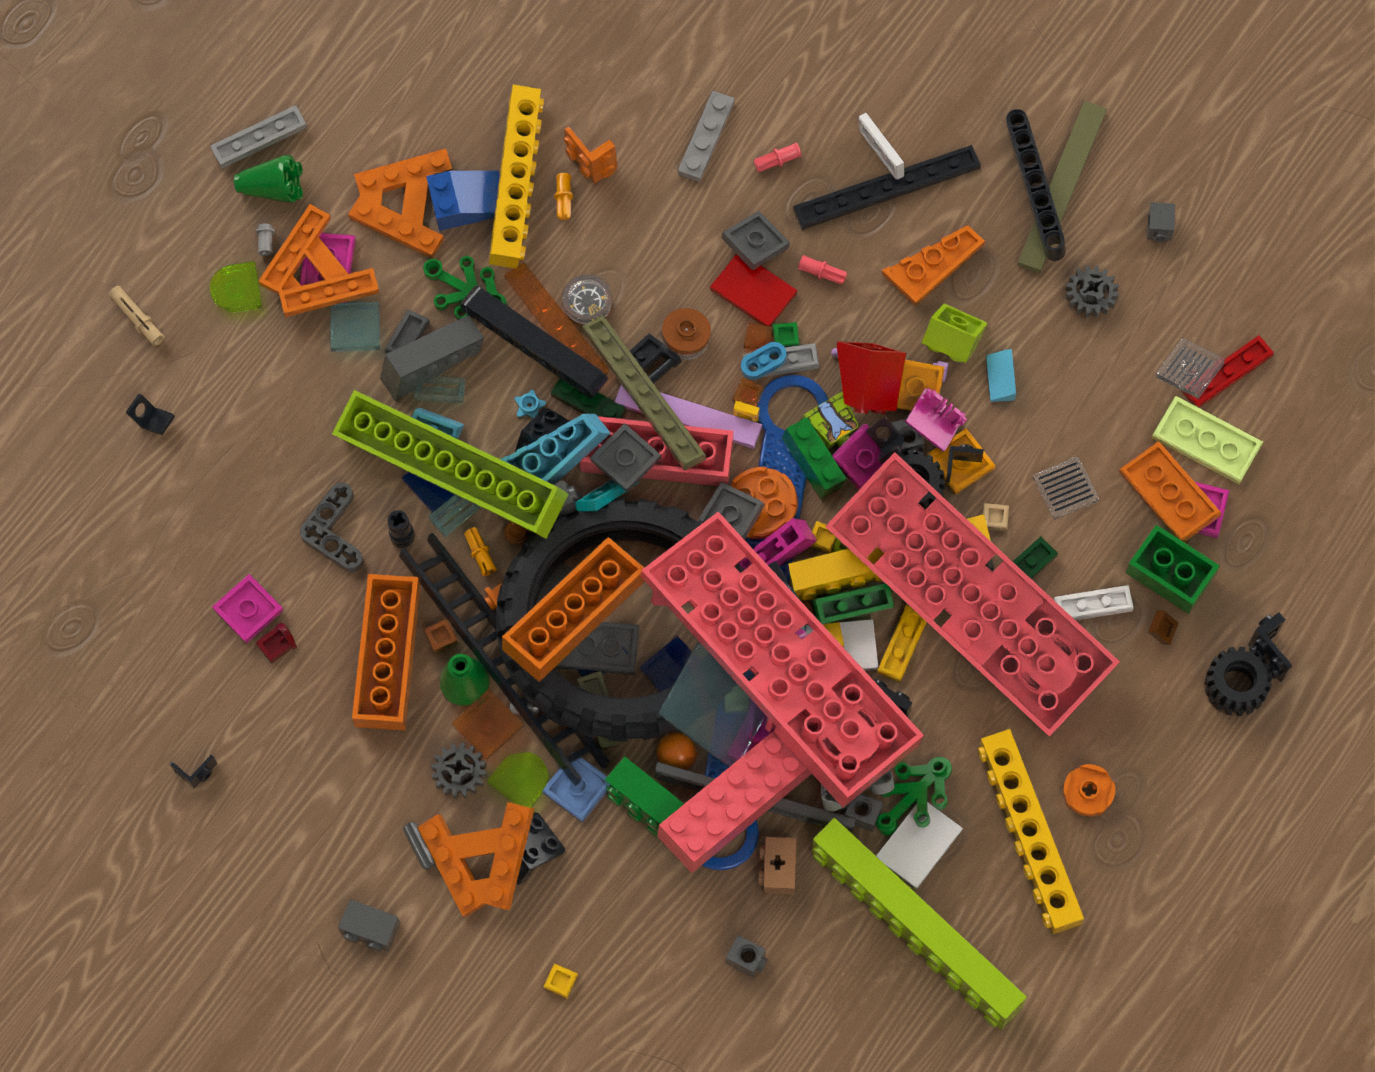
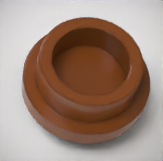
[504,522,529,545]

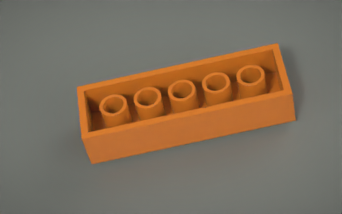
[502,537,644,682]
[352,574,421,731]

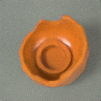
[656,732,698,770]

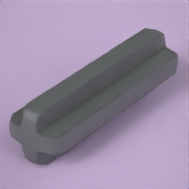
[403,822,436,870]

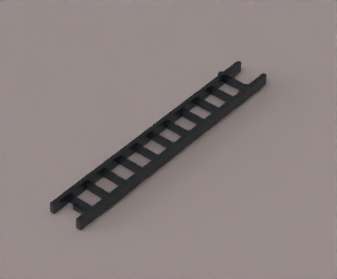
[399,533,610,786]

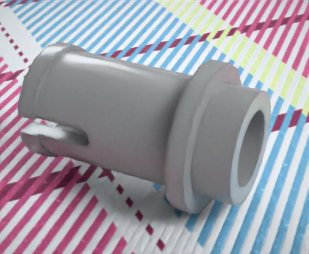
[256,224,275,256]

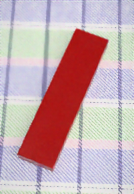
[1181,335,1274,408]

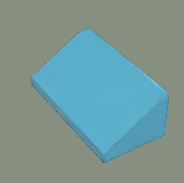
[986,349,1016,402]
[412,408,464,439]

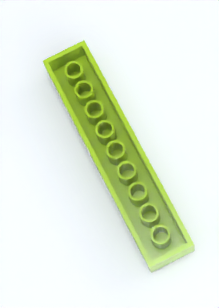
[332,390,569,539]
[812,818,1027,1030]

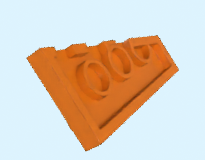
[881,225,985,306]

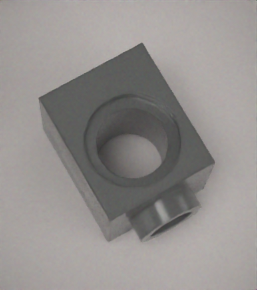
[1147,202,1175,242]
[892,419,924,456]
[842,794,883,832]
[726,935,768,978]

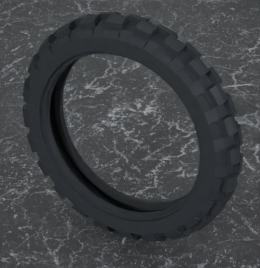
[496,498,744,742]

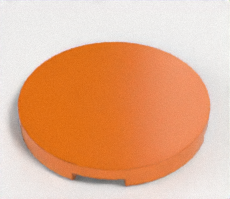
[730,467,798,539]

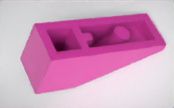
[739,518,818,570]

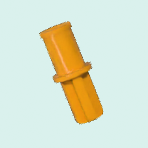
[554,173,573,221]
[464,527,497,576]

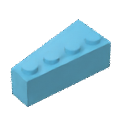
[500,414,610,485]

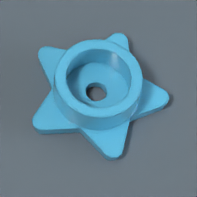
[515,390,546,418]

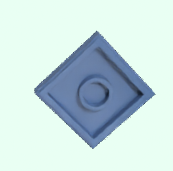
[542,751,607,823]

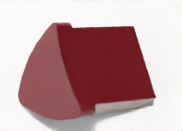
[255,623,297,664]

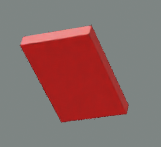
[710,254,797,329]

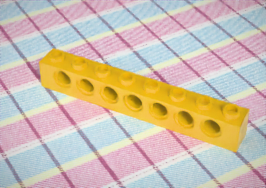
[488,84,544,269]
[977,729,1084,934]

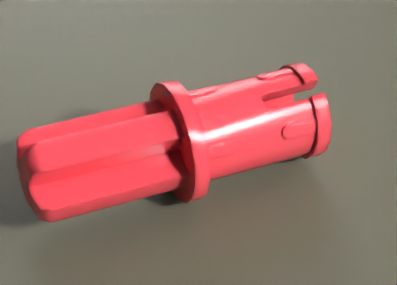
[754,143,802,172]
[798,255,847,284]

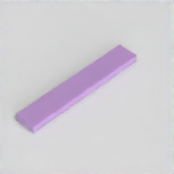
[615,384,762,449]

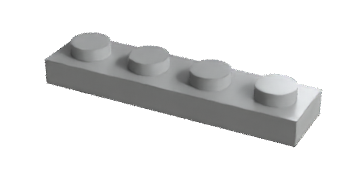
[678,91,735,182]
[210,105,307,169]

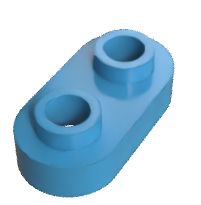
[741,342,787,380]

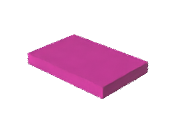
[300,233,356,305]

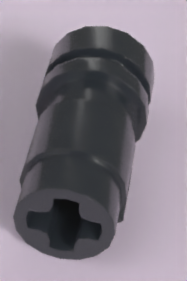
[388,510,415,548]

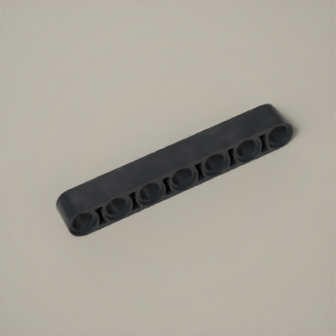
[1006,109,1066,261]
[460,286,608,399]

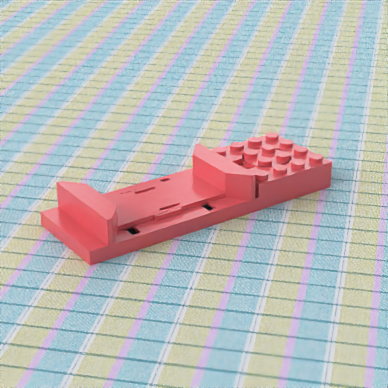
[825,452,1120,737]
[640,512,924,808]

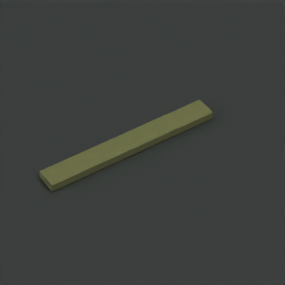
[1017,101,1107,274]
[582,316,706,471]

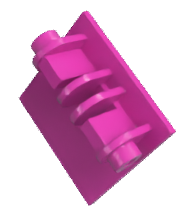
[905,388,967,452]

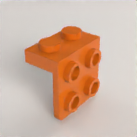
[563,127,617,184]

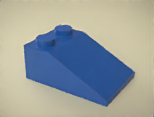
[426,171,499,231]

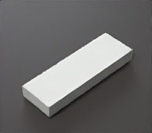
[858,113,904,180]
[1054,585,1134,620]

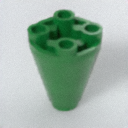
[234,155,303,203]
[439,654,490,706]

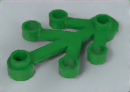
[423,256,507,320]
[876,757,952,836]

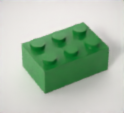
[1126,525,1220,614]
[605,756,684,838]

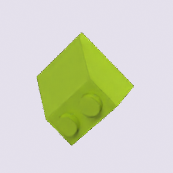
[922,303,988,363]

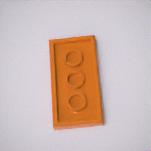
[1119,441,1221,542]

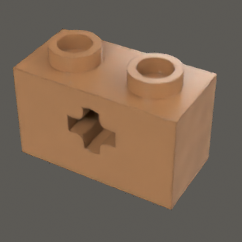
[759,837,797,895]

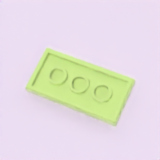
[1152,396,1263,485]

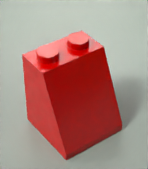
[837,341,906,414]

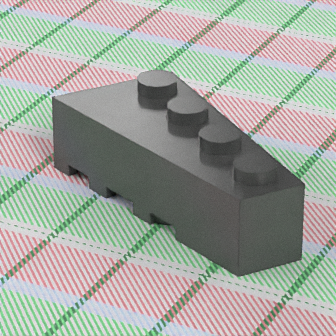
[380,315,484,401]

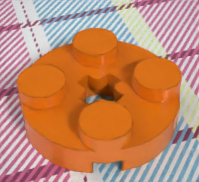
[1063,764,1115,817]

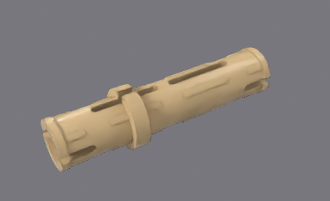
[108,286,165,347]

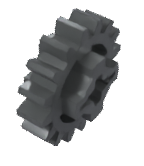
[1065,266,1119,318]
[431,742,487,799]

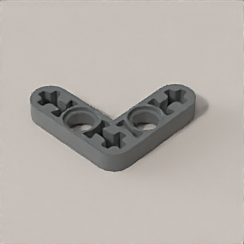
[300,483,363,572]

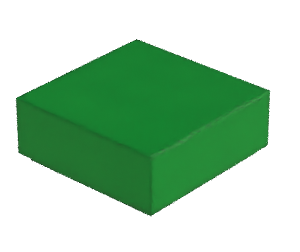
[773,322,799,348]

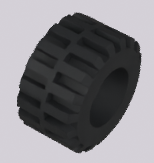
[898,451,945,510]
[1204,647,1272,716]

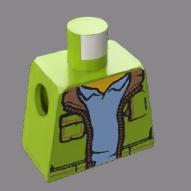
[801,392,859,450]

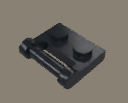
[630,333,682,384]

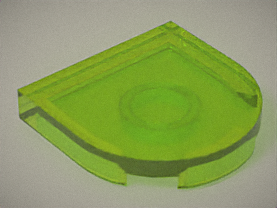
[210,261,262,312]
[487,752,549,808]

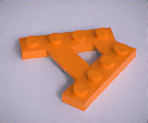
[348,149,453,259]
[258,204,380,317]
[417,802,534,917]

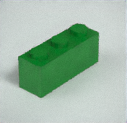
[782,417,846,500]
[811,583,894,624]

